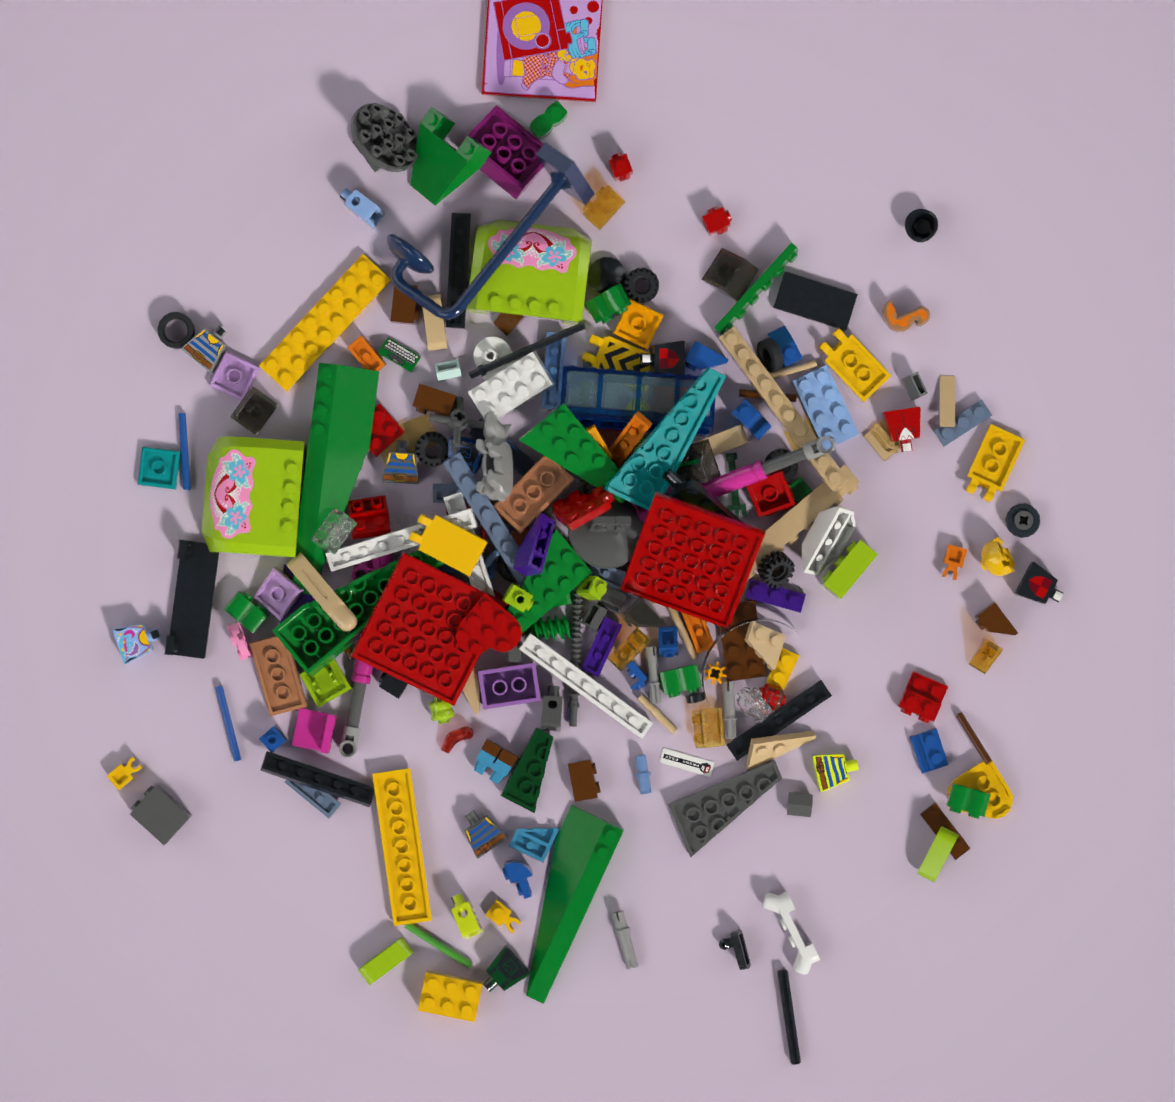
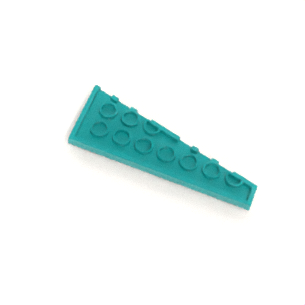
[604,367,726,510]

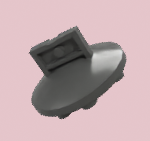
[350,103,417,172]
[568,499,644,569]

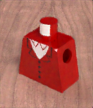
[882,407,921,452]

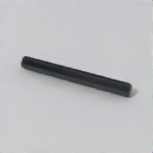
[777,969,801,1065]

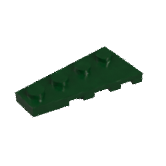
[500,727,553,813]

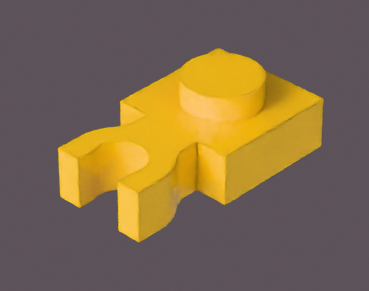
[107,756,143,791]
[485,900,521,933]

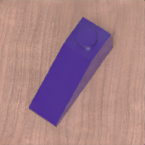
[513,513,556,577]

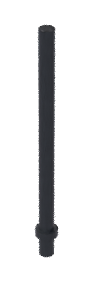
[469,322,586,379]

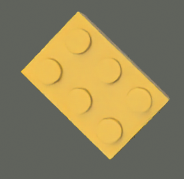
[418,970,483,1022]

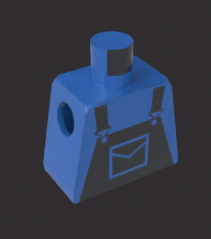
[448,435,483,474]

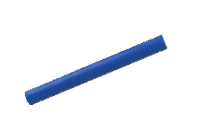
[178,413,191,490]
[215,685,242,762]

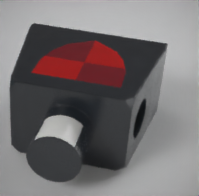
[640,341,685,379]
[1014,562,1064,604]

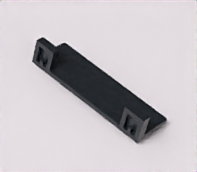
[164,540,219,659]

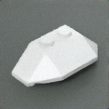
[802,506,856,576]

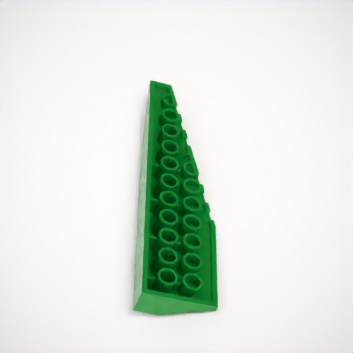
[294,363,380,595]

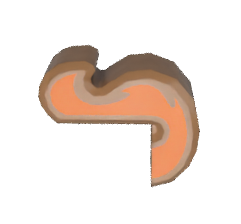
[882,300,930,332]

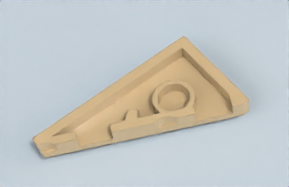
[745,731,816,770]

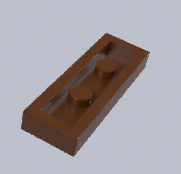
[920,803,971,860]

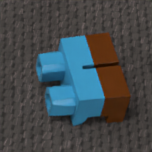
[474,738,518,784]

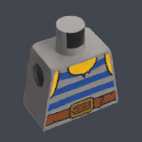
[181,325,227,373]

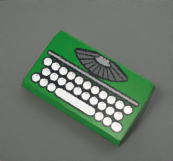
[378,337,421,373]

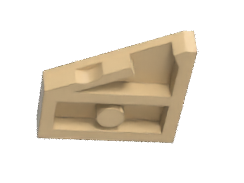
[745,622,786,670]

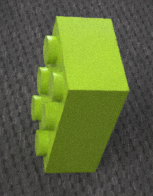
[821,540,878,599]

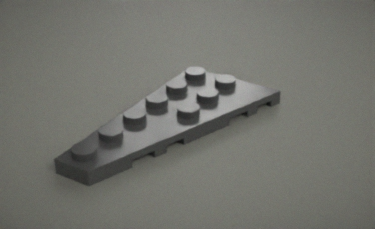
[668,760,782,858]

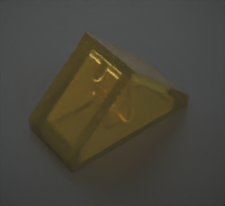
[969,639,1003,674]

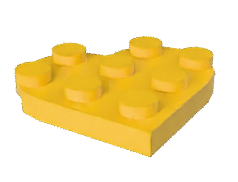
[947,761,1013,819]

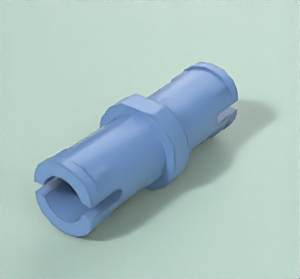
[635,755,652,794]

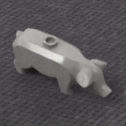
[476,411,513,502]

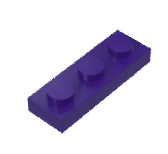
[745,579,806,613]
[581,617,622,677]

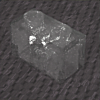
[311,509,357,554]

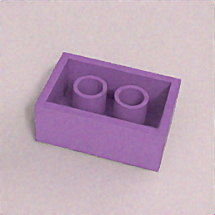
[478,662,541,709]

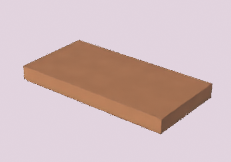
[493,456,575,534]
[249,635,308,716]

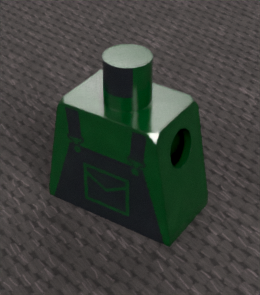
[483,945,530,992]

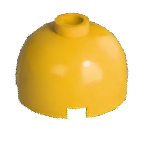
[980,537,1015,576]

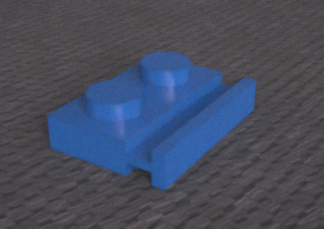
[910,728,949,774]

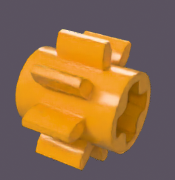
[704,662,727,685]

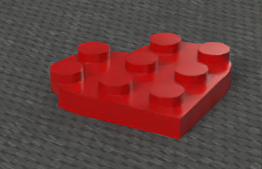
[552,487,615,531]
[455,593,522,655]

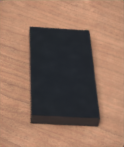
[773,271,858,331]

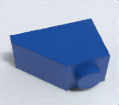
[768,325,803,368]
[685,340,729,372]
[731,399,772,440]

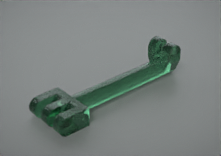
[725,452,747,518]

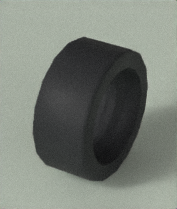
[157,312,195,349]

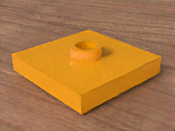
[613,299,664,350]

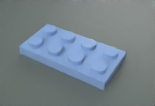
[792,365,859,450]

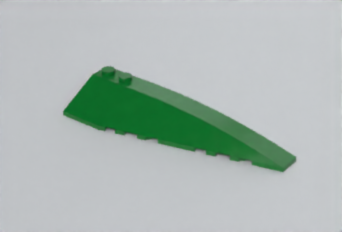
[272,550,445,677]
[526,805,624,1004]

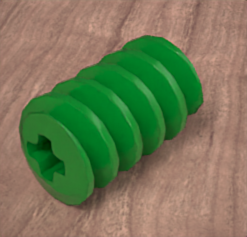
[530,614,571,641]

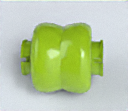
[429,697,455,724]

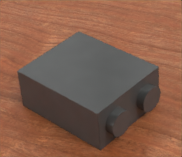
[130,785,192,845]

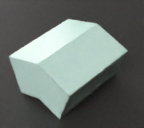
[435,359,462,381]

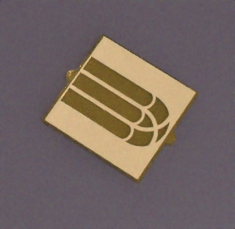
[863,419,901,461]

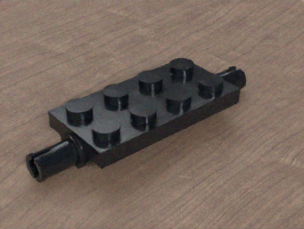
[662,469,745,524]

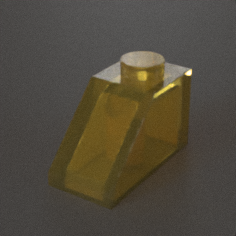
[607,628,651,671]

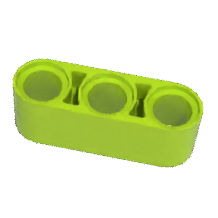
[917,826,959,883]
[358,937,413,985]

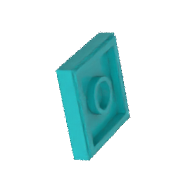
[137,447,181,490]

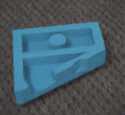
[508,828,559,863]

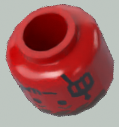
[756,683,786,711]

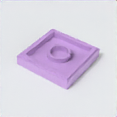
[209,351,260,402]
[253,567,304,621]

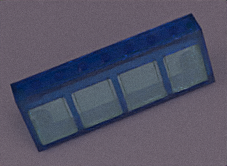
[560,365,716,436]

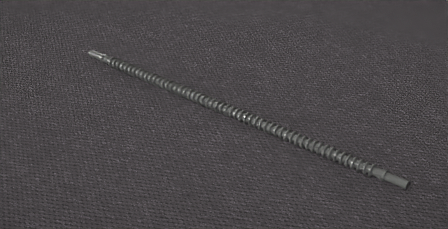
[568,362,592,727]

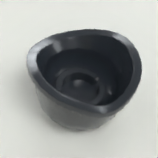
[905,209,938,243]

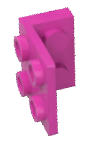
[292,708,337,754]

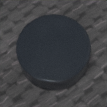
[685,692,705,704]

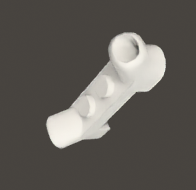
[762,891,820,975]

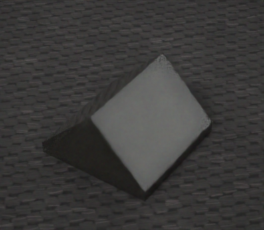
[230,386,279,436]

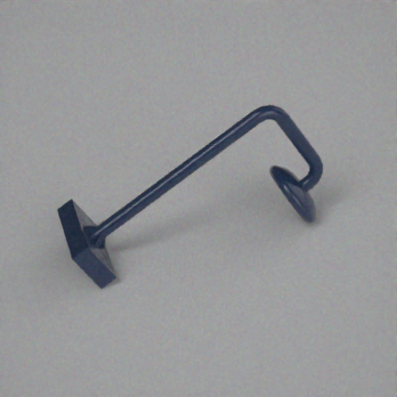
[387,142,595,319]

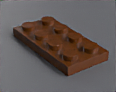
[720,601,766,682]

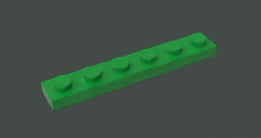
[714,242,798,336]

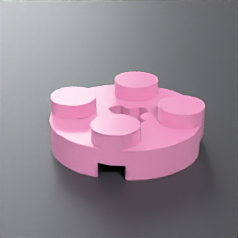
[227,622,253,661]

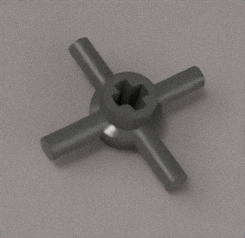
[429,396,485,447]

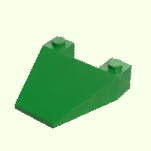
[410,107,492,206]

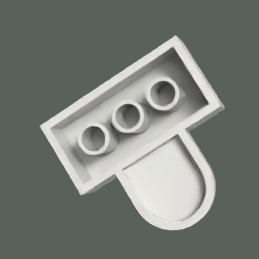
[468,337,556,420]

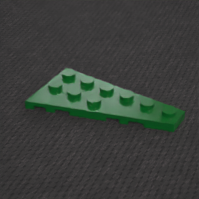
[519,403,626,503]
[507,529,593,633]

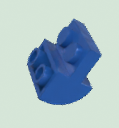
[502,860,533,899]

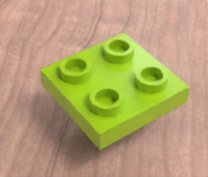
[299,659,352,708]

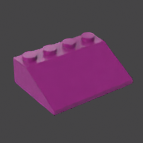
[461,105,544,200]

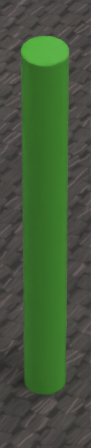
[404,924,473,969]

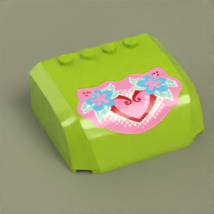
[467,219,592,325]
[202,436,305,558]

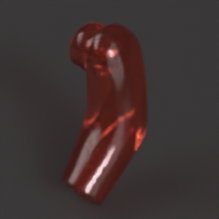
[441,726,474,753]

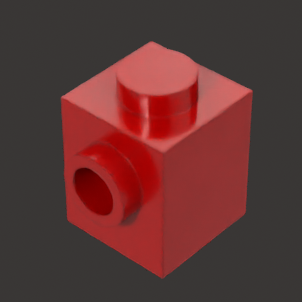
[608,152,633,182]
[701,206,732,236]

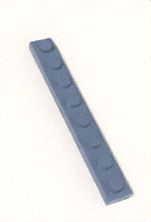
[442,452,526,586]

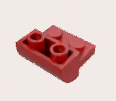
[348,495,391,540]

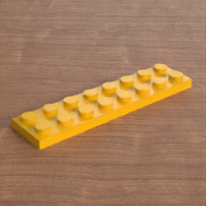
[259,254,391,392]
[372,768,432,926]

